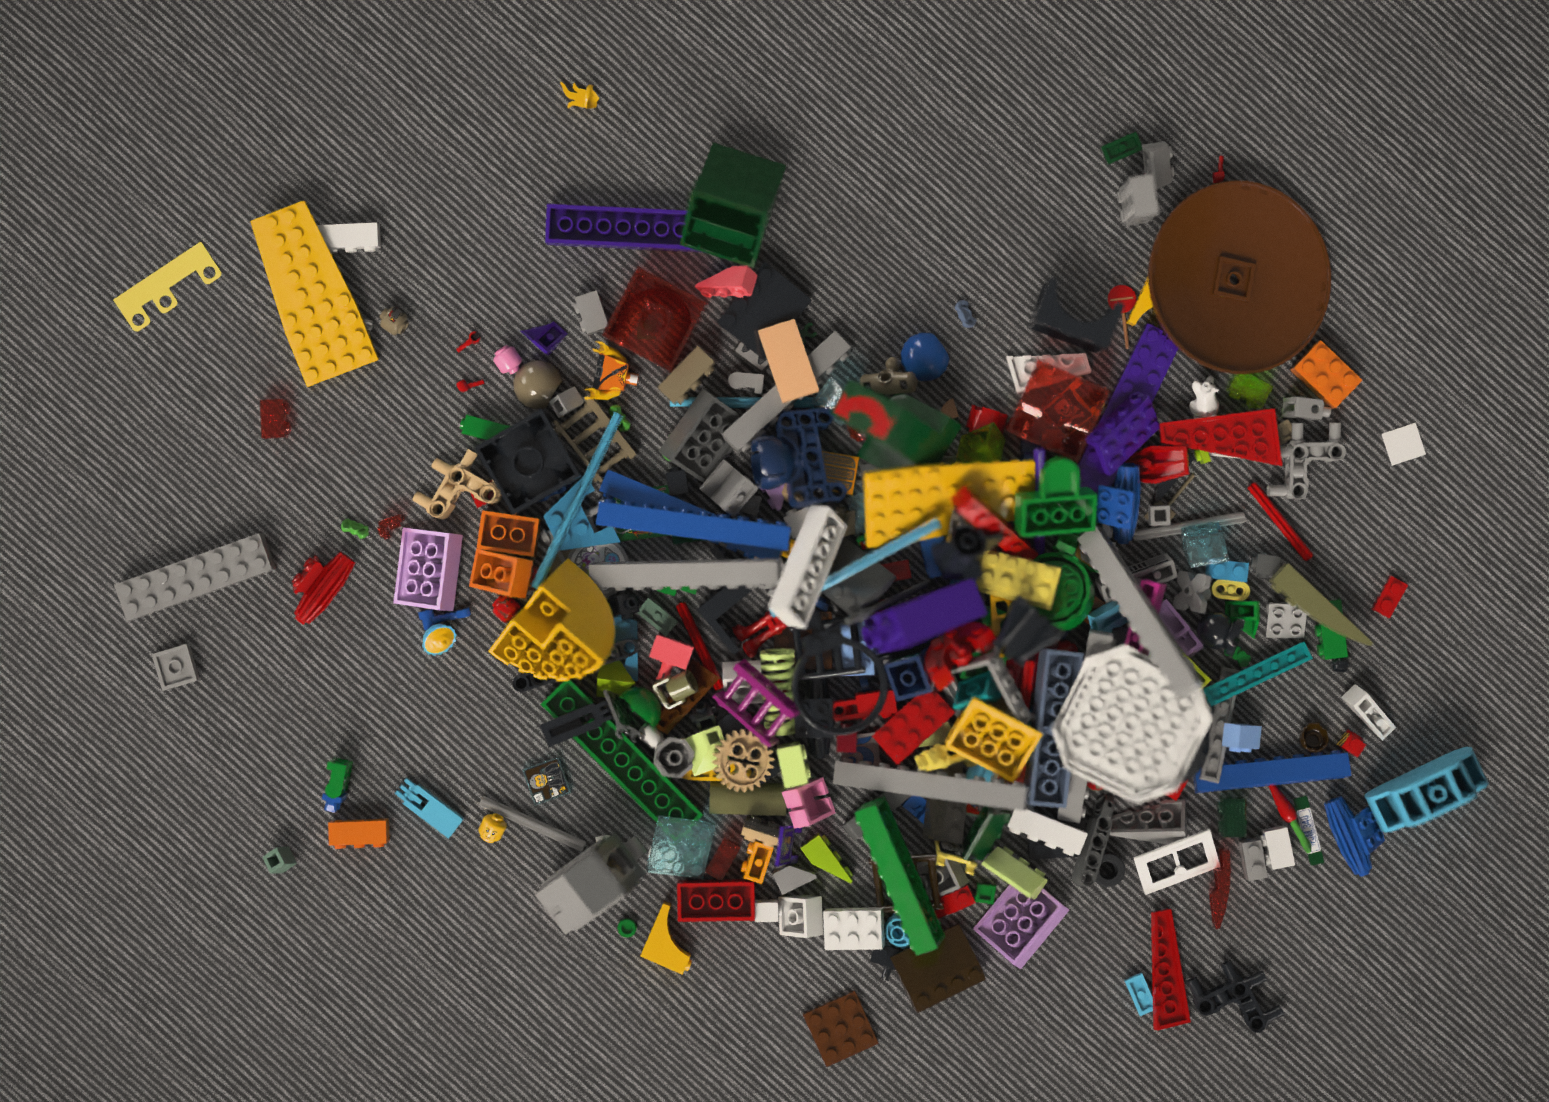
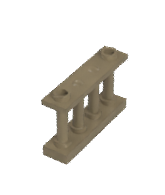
[553,394,637,483]

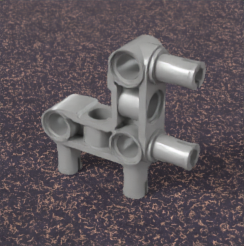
[1267,422,1346,500]

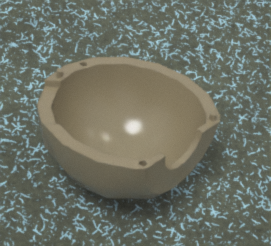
[513,360,562,409]

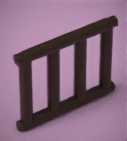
[868,854,944,913]

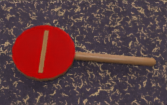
[1107,285,1136,349]

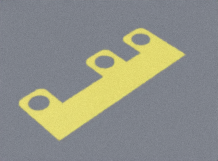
[113,242,221,331]

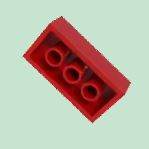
[872,689,955,765]
[677,879,755,922]

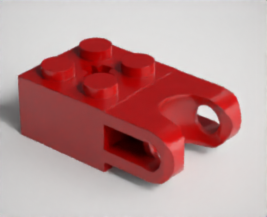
[833,688,897,721]

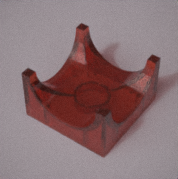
[1005,357,1110,462]

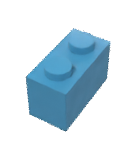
[1205,559,1249,582]

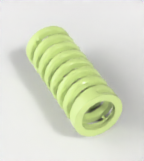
[760,648,795,736]

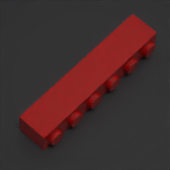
[951,485,1039,561]

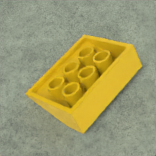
[945,697,1042,782]

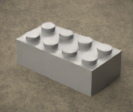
[1117,174,1159,227]

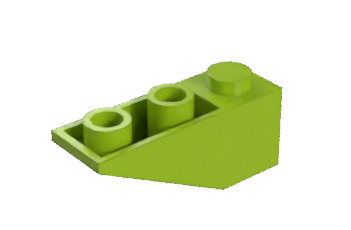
[800,833,853,883]

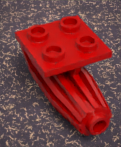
[292,551,356,625]

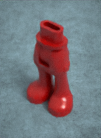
[732,611,788,658]

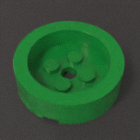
[1030,552,1095,632]

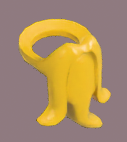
[560,82,599,109]

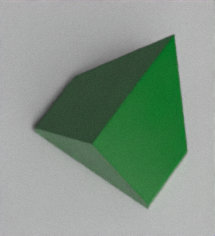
[1225,601,1259,639]

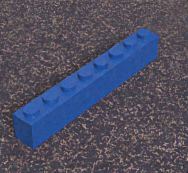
[1193,750,1351,793]

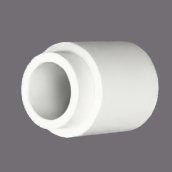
[638,723,665,750]

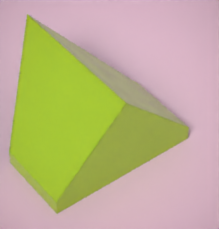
[596,660,635,697]

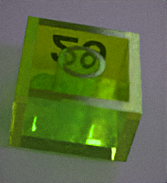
[955,422,1006,464]

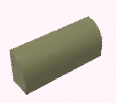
[709,781,787,816]

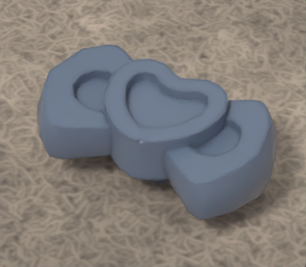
[955,300,976,328]

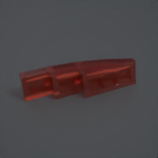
[1208,848,1231,929]

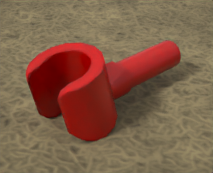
[1212,156,1225,183]
[456,331,480,353]
[456,379,484,392]

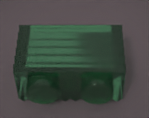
[1217,797,1247,838]

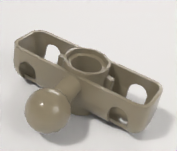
[860,357,918,395]

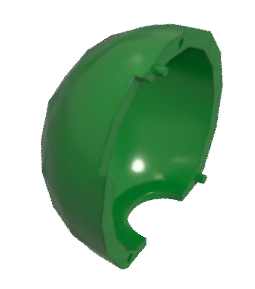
[618,687,662,727]

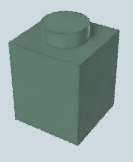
[262,847,297,874]

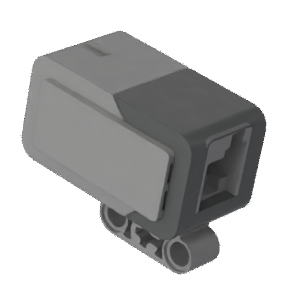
[535,833,647,935]

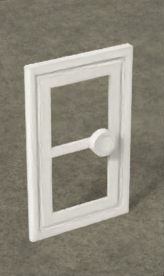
[1133,829,1221,895]

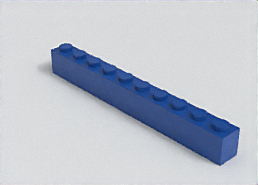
[599,470,783,559]
[596,499,792,551]

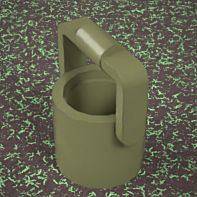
[653,669,699,709]

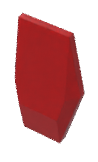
[1125,446,1189,484]

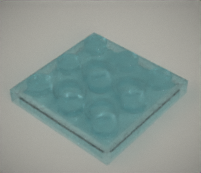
[646,816,716,879]

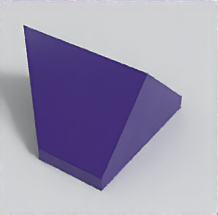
[520,321,568,356]

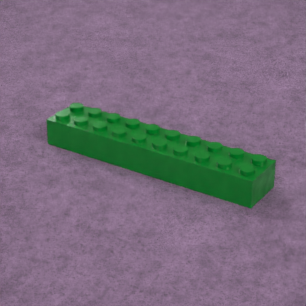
[540,678,704,842]

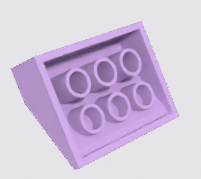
[393,527,463,611]
[973,884,1069,969]

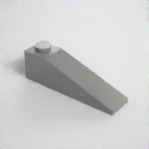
[1109,799,1187,844]

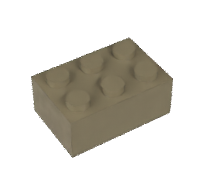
[657,346,716,405]

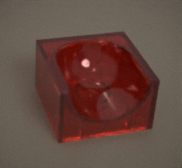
[602,267,708,373]

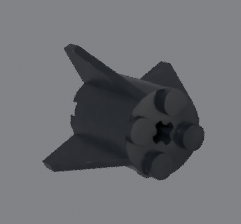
[930,507,1005,580]
[992,595,1064,667]

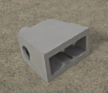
[1281,397,1331,420]

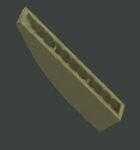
[1268,563,1373,646]

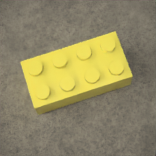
[976,550,1061,610]

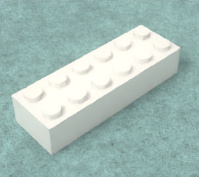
[768,505,848,629]

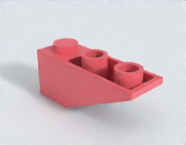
[695,266,758,298]

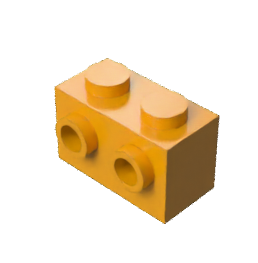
[740,839,774,884]

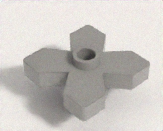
[1173,571,1211,613]

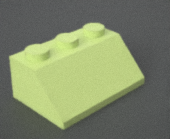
[981,846,1048,899]

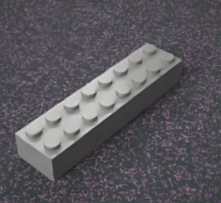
[114,533,276,621]

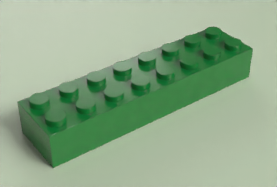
[855,796,946,956]

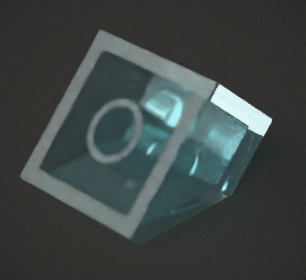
[1181,522,1229,568]

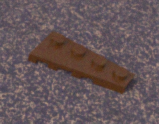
[657,659,720,734]

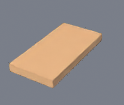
[758,319,819,404]

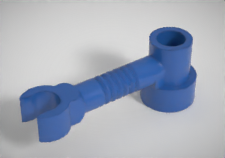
[418,607,471,630]

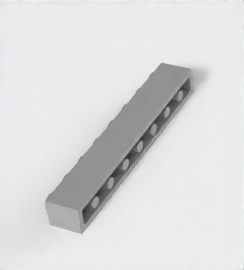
[722,331,851,454]

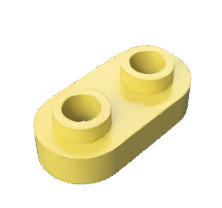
[1211,579,1250,601]

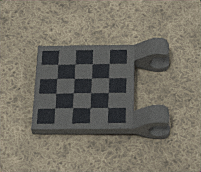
[603,690,645,744]

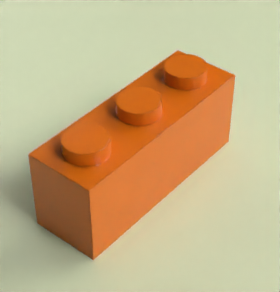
[328,819,390,849]

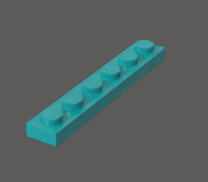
[1202,642,1313,707]

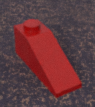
[931,884,976,918]

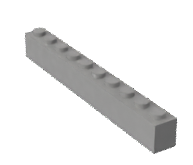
[1077,525,1204,698]
[588,558,782,591]
[1057,629,1116,823]
[833,758,1029,811]

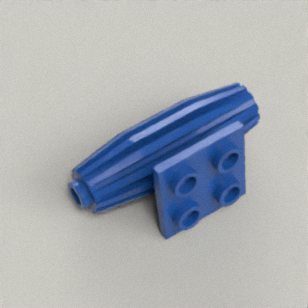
[1096,462,1141,544]
[1324,796,1385,877]

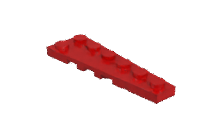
[1151,908,1191,1031]

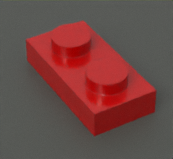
[1372,576,1408,619]

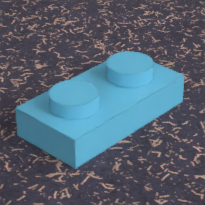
[1124,972,1153,1016]

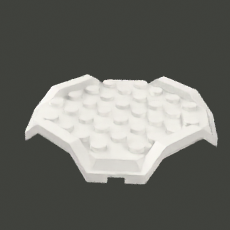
[1052,644,1212,803]

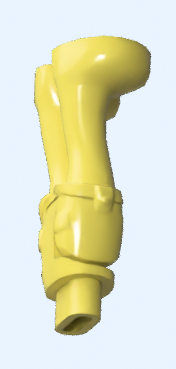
[915,744,977,771]

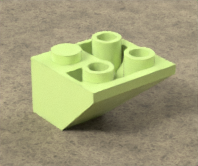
[685,726,729,776]

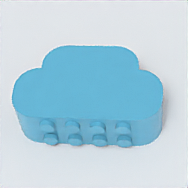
[1364,747,1489,832]

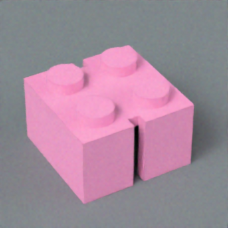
[782,777,836,829]

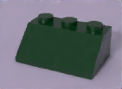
[963,805,1012,861]

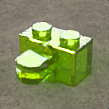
[1225,374,1273,409]

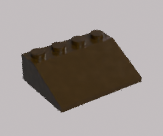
[890,924,986,1013]

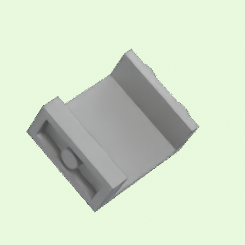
[699,459,758,518]

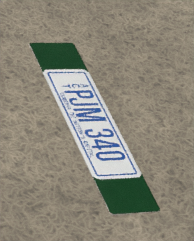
[1293,796,1324,866]

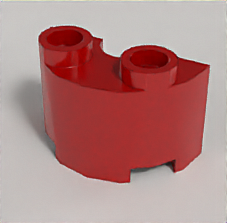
[966,405,1009,440]

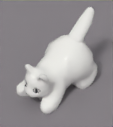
[1189,376,1220,418]

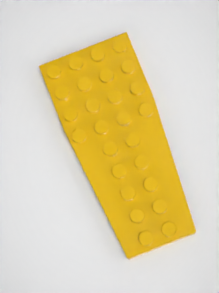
[251,201,379,387]
[864,459,1035,548]

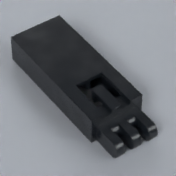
[540,700,614,747]

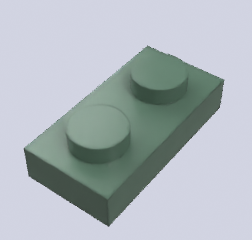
[637,597,678,636]

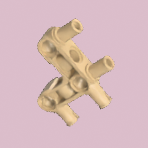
[412,449,502,520]

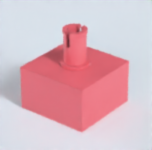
[649,634,694,680]

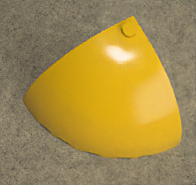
[488,558,615,681]

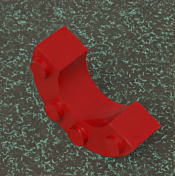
[924,622,996,692]

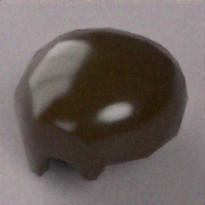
[1299,722,1329,753]

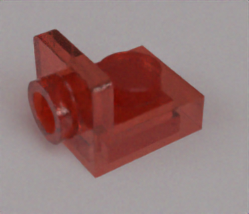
[377,514,405,540]

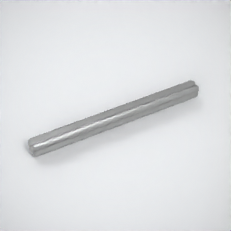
[1133,512,1246,541]
[479,796,586,852]

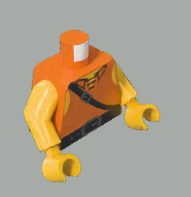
[584,341,639,400]

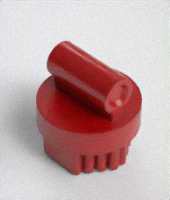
[949,640,973,667]

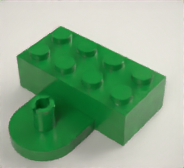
[1014,457,1097,537]

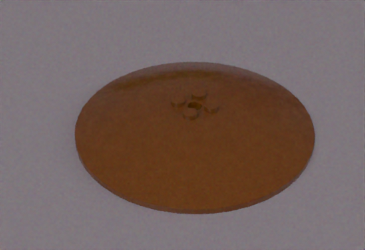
[1148,181,1331,374]

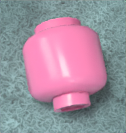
[493,345,522,375]

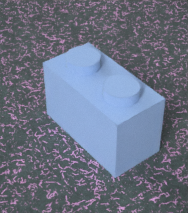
[1222,723,1262,752]

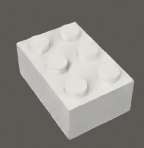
[823,907,885,950]

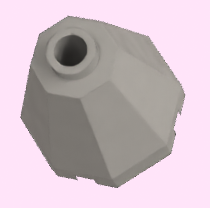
[653,737,694,778]

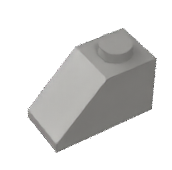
[772,863,817,895]

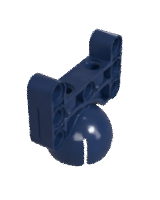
[751,408,847,508]

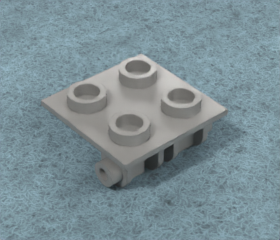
[1265,602,1307,638]

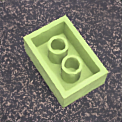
[777,741,811,788]

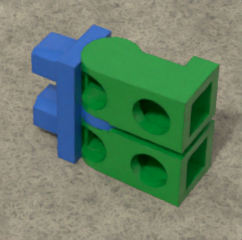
[322,757,353,812]

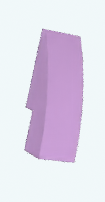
[1159,599,1203,658]

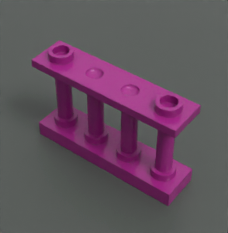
[713,659,799,748]

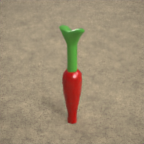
[1268,785,1312,854]

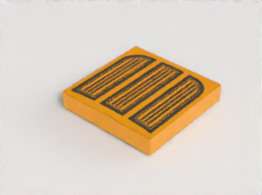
[822,451,859,495]

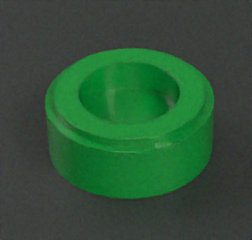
[617,918,637,938]

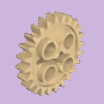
[711,729,774,792]

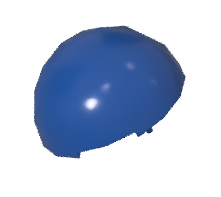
[901,333,949,381]

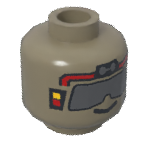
[379,307,409,335]

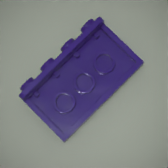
[1086,392,1159,476]

